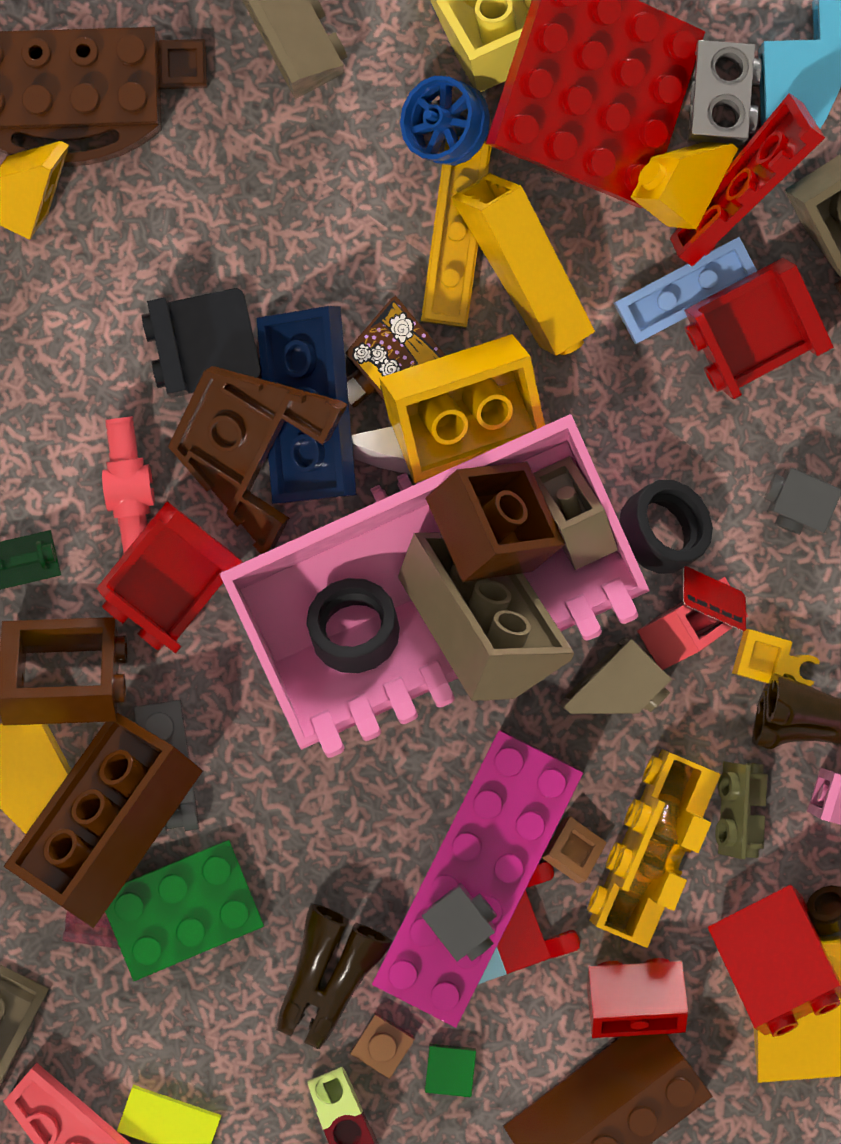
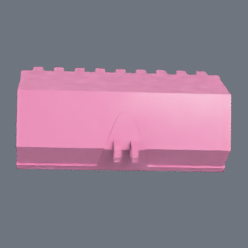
[219,414,650,758]

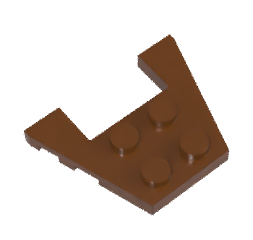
[168,366,348,554]

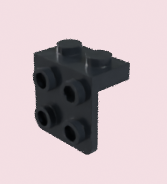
[141,288,261,398]

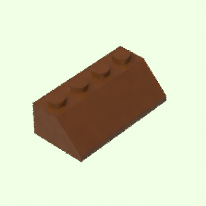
[3,712,203,929]
[503,1034,713,1144]

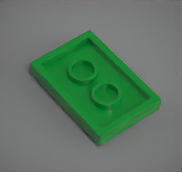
[105,839,264,981]

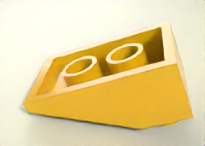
[753,936,841,1083]

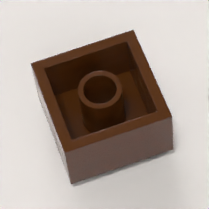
[425,462,565,582]

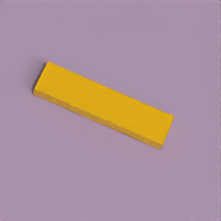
[421,138,492,328]

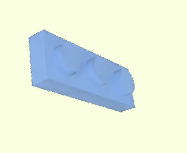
[614,237,757,344]

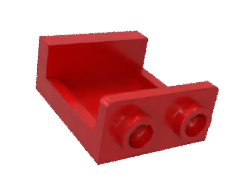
[684,257,834,400]
[96,501,243,653]
[707,884,841,1037]

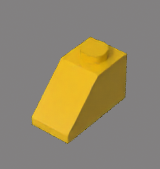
[0,141,69,240]
[631,142,739,229]

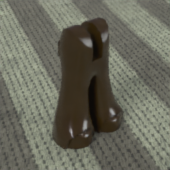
[752,673,841,749]
[276,903,393,1049]

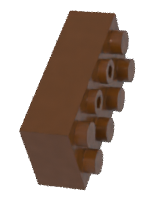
[0,27,162,167]

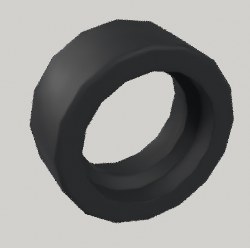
[619,480,713,574]
[306,578,400,673]

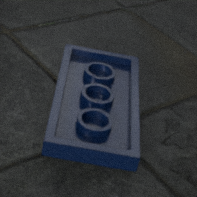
[256,306,357,504]

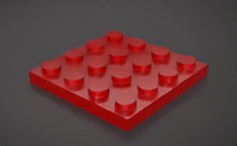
[486,0,705,208]

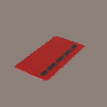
[683,566,746,631]

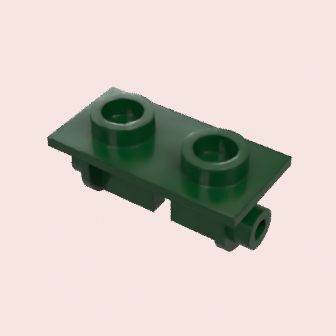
[0,530,61,590]

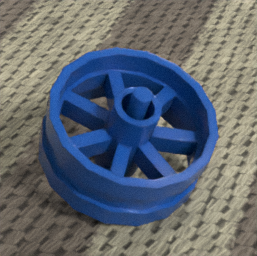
[400,76,490,166]

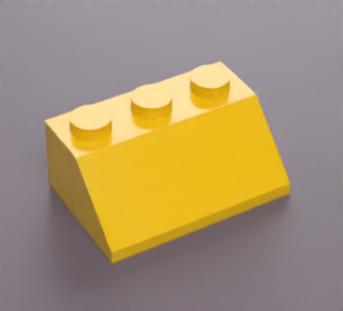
[379,334,545,483]

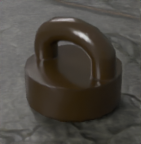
[807,885,841,935]

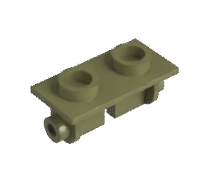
[715,761,768,859]

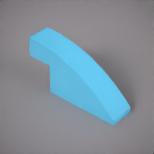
[758,0,841,129]

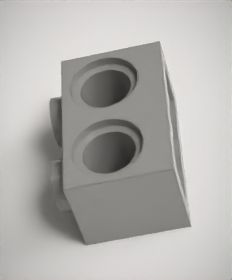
[687,40,762,145]

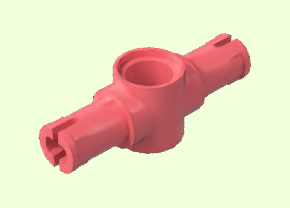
[102,416,155,554]

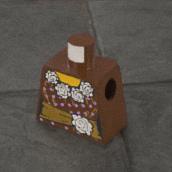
[345,295,446,408]

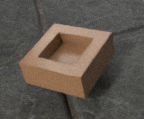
[541,816,607,884]
[350,1012,415,1079]

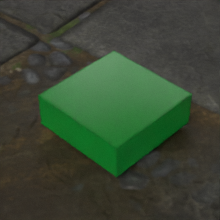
[425,1043,476,1097]

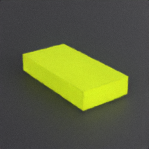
[117,1085,221,1144]

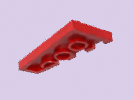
[670,93,825,267]

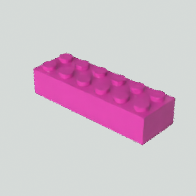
[372,729,584,1028]

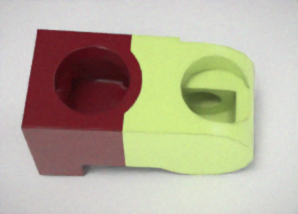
[307,1067,379,1144]

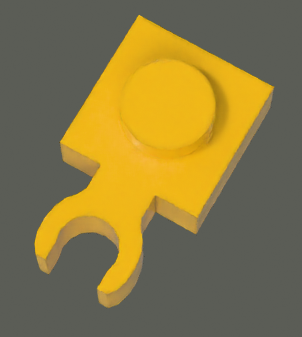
[732,629,820,686]

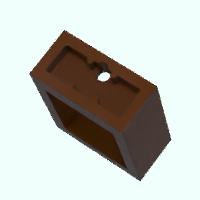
[0,617,127,726]

